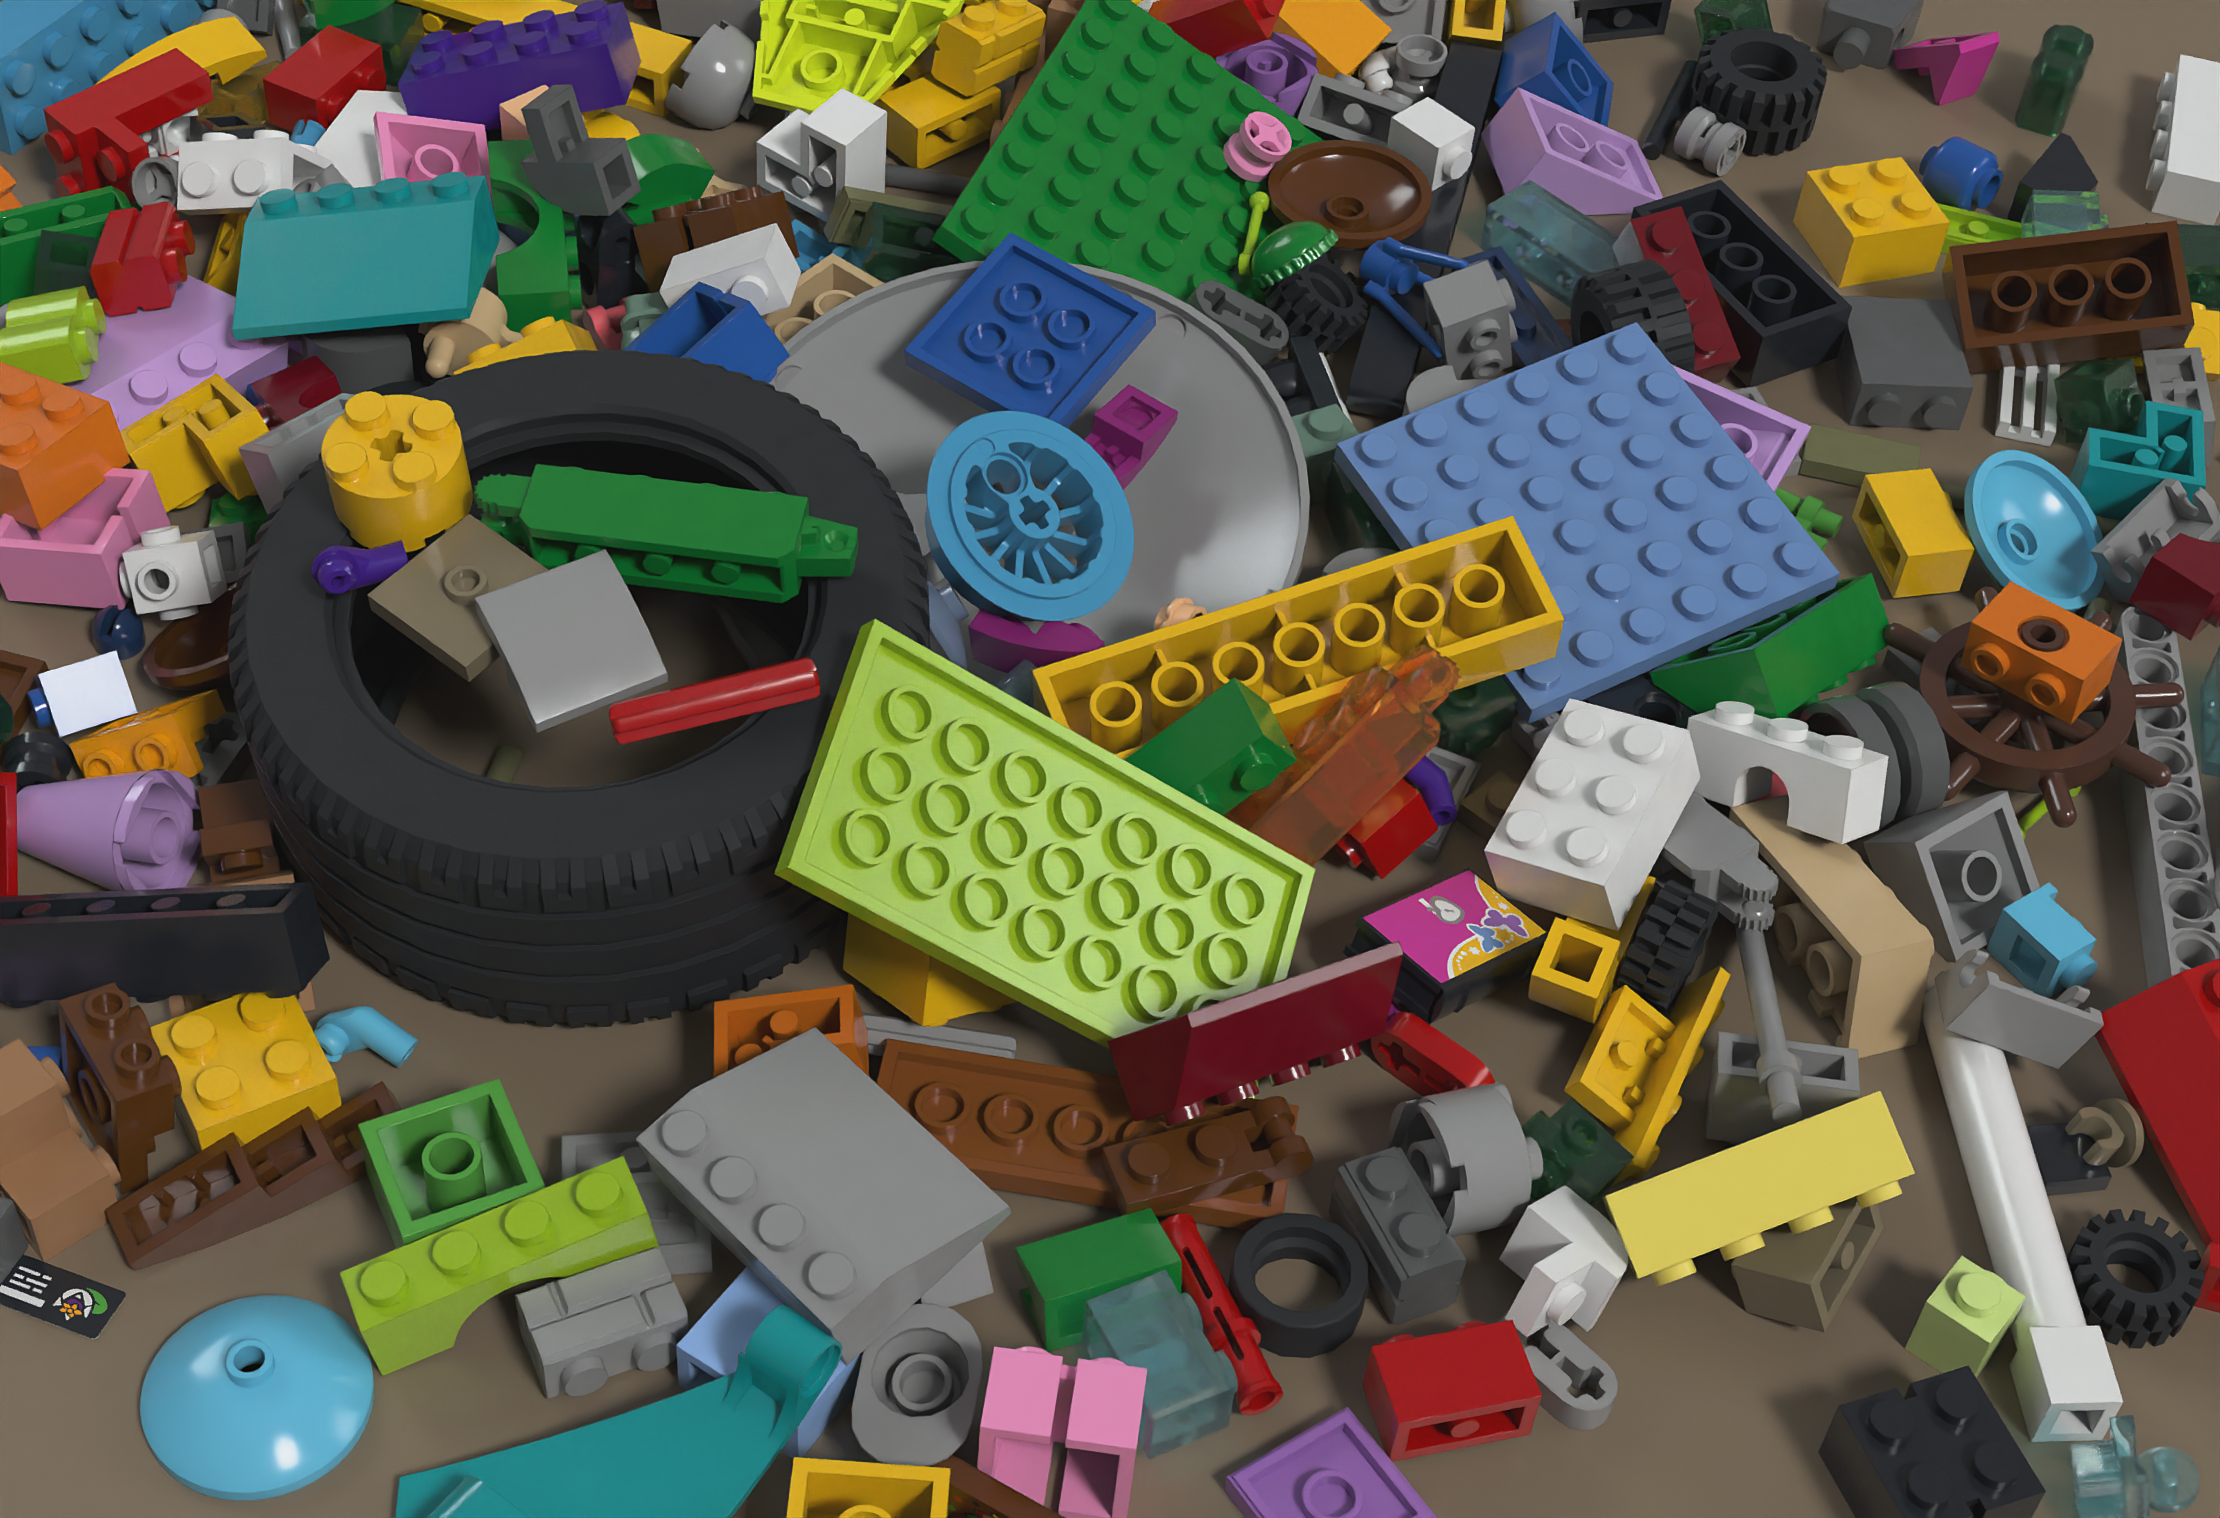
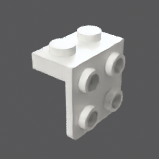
[177,130,334,215]

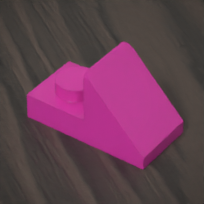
[1893,31,2000,105]

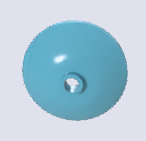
[1964,450,2105,612]
[140,1295,375,1501]

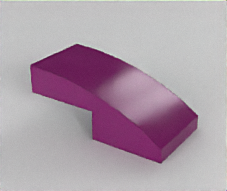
[1084,384,1178,490]

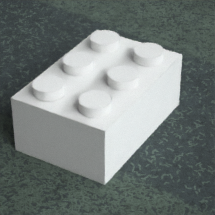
[1484,698,1701,931]

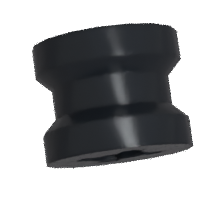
[3,732,73,794]

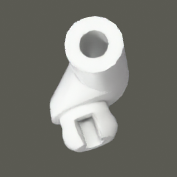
[1358,46,1398,95]

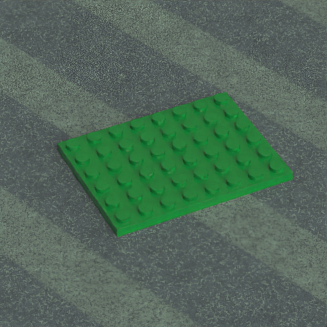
[932,0,1324,312]

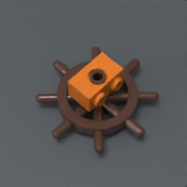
[1883,581,2184,828]

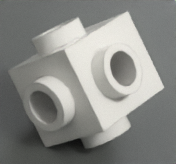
[119,526,228,620]

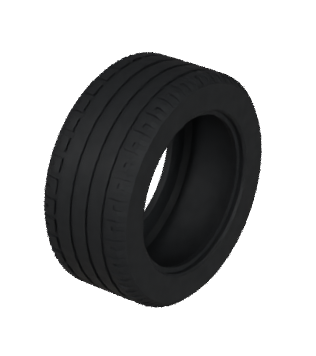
[228,350,931,1028]

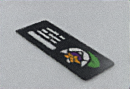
[0,1254,126,1339]

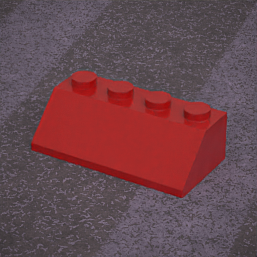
[2094,958,2220,1247]

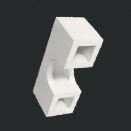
[1687,701,1889,844]

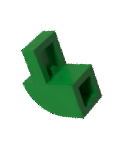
[621,134,715,212]

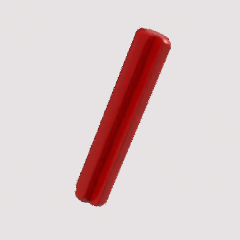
[608,657,820,745]

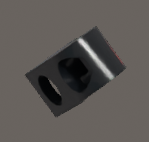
[573,207,647,309]

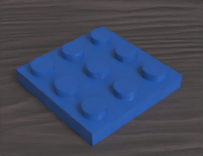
[904,232,1156,428]

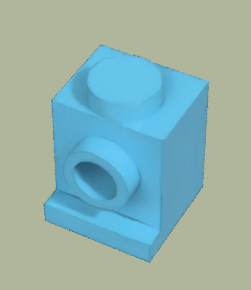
[1986,883,2098,998]

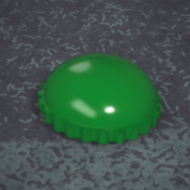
[1250,220,1339,289]

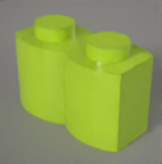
[0,286,106,384]

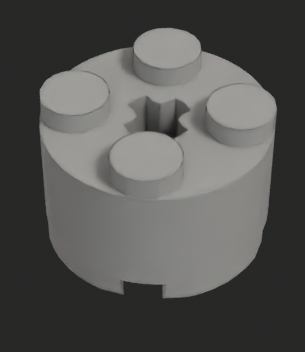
[1388,1082,1543,1237]

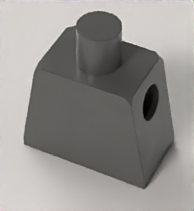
[1817,0,1924,69]

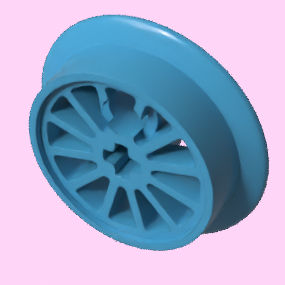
[925,411,1134,622]

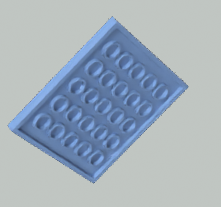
[1334,322,1840,724]

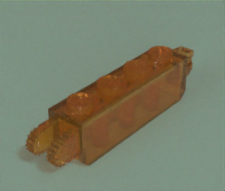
[1224,644,1461,867]

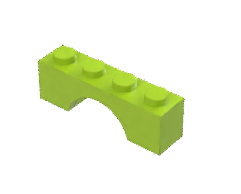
[339,1156,660,1376]

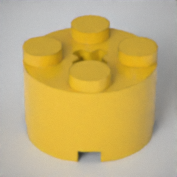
[321,391,473,552]

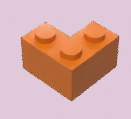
[714,984,869,1078]

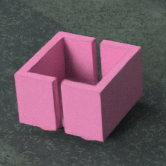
[0,468,171,610]
[977,1346,1147,1518]

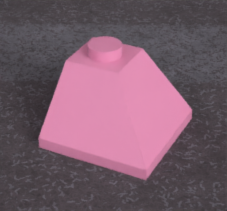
[373,111,493,206]

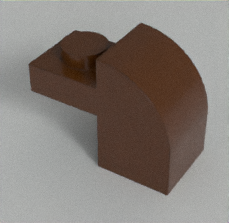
[197,778,282,882]

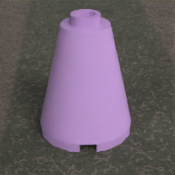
[17,769,202,891]

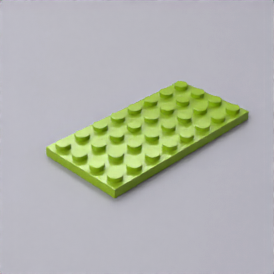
[774,619,1316,1098]

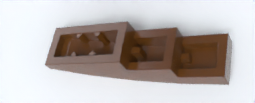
[105,1081,401,1271]

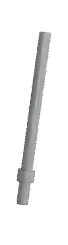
[1734,923,1802,1127]

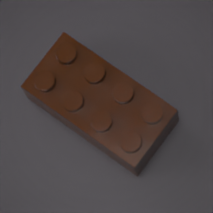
[1942,220,2195,373]

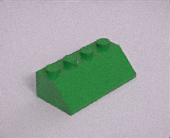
[1650,573,1889,719]

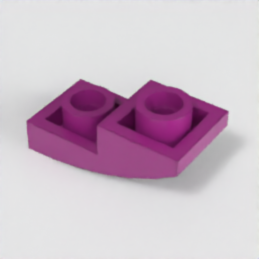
[968,608,1105,680]

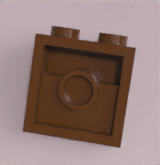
[58,982,182,1195]

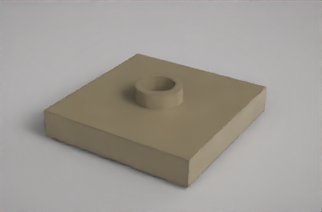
[367,514,548,682]

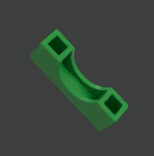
[488,139,582,333]

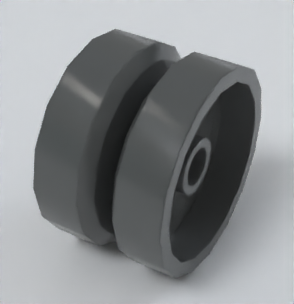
[1799,682,1950,829]

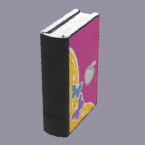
[1343,868,1549,1024]

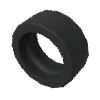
[1228,1213,1368,1358]

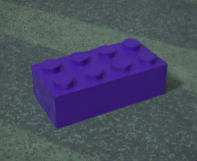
[398,0,641,131]

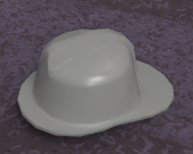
[852,1303,983,1467]

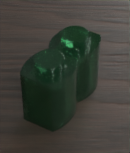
[2015,24,2094,137]

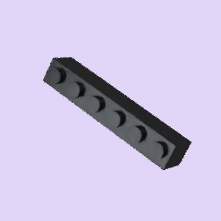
[0,882,330,1008]

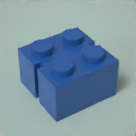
[623,282,790,383]

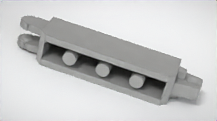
[1512,712,1779,932]

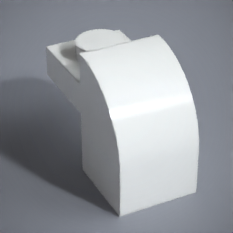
[1499,1185,1628,1337]

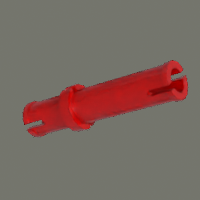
[1160,1213,1283,1416]

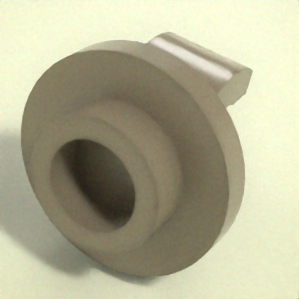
[2065,1098,2144,1168]

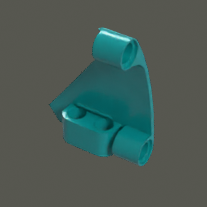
[395,1305,843,1518]

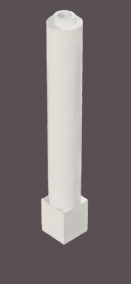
[1921,984,2123,1442]

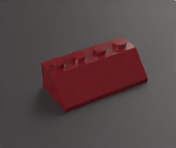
[1107,941,1403,1127]

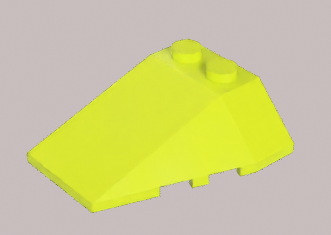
[752,0,965,115]

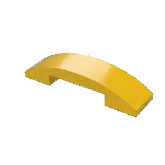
[95,16,268,85]

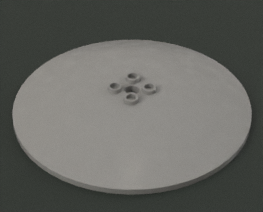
[713,261,1310,709]

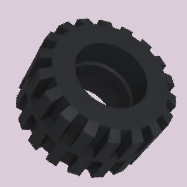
[1687,27,1827,155]
[1570,259,1695,374]

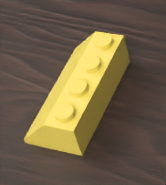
[1601,1091,1915,1287]

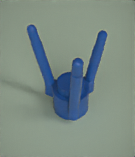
[1359,237,1469,358]

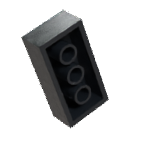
[1631,180,1852,387]

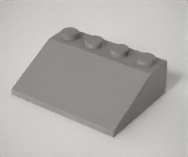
[636,1027,1012,1365]

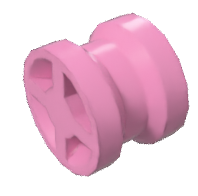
[1223,111,1292,182]

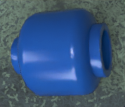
[1919,136,2003,211]

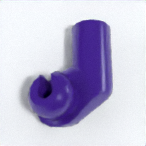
[312,540,409,595]
[1380,744,1458,826]

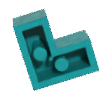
[2069,401,2206,521]

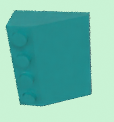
[232,172,500,340]

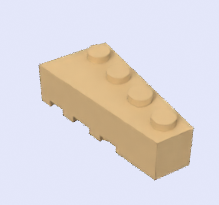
[1729,794,1934,1059]

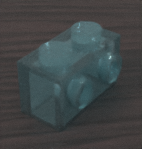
[1082,1270,1238,1459]

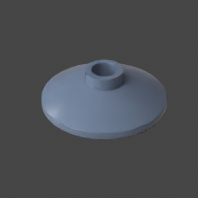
[927,580,969,670]

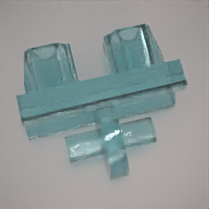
[2070,1415,2200,1518]

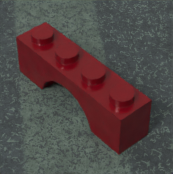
[2128,533,2220,641]

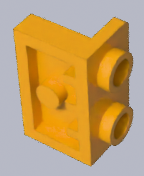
[69,689,226,779]

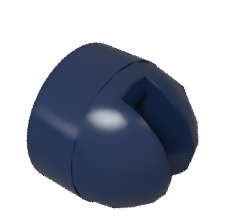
[92,605,146,660]

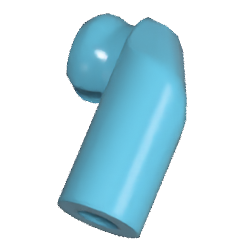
[314,1006,419,1068]

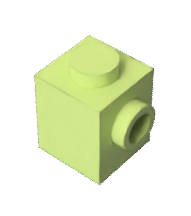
[1905,1256,2026,1378]

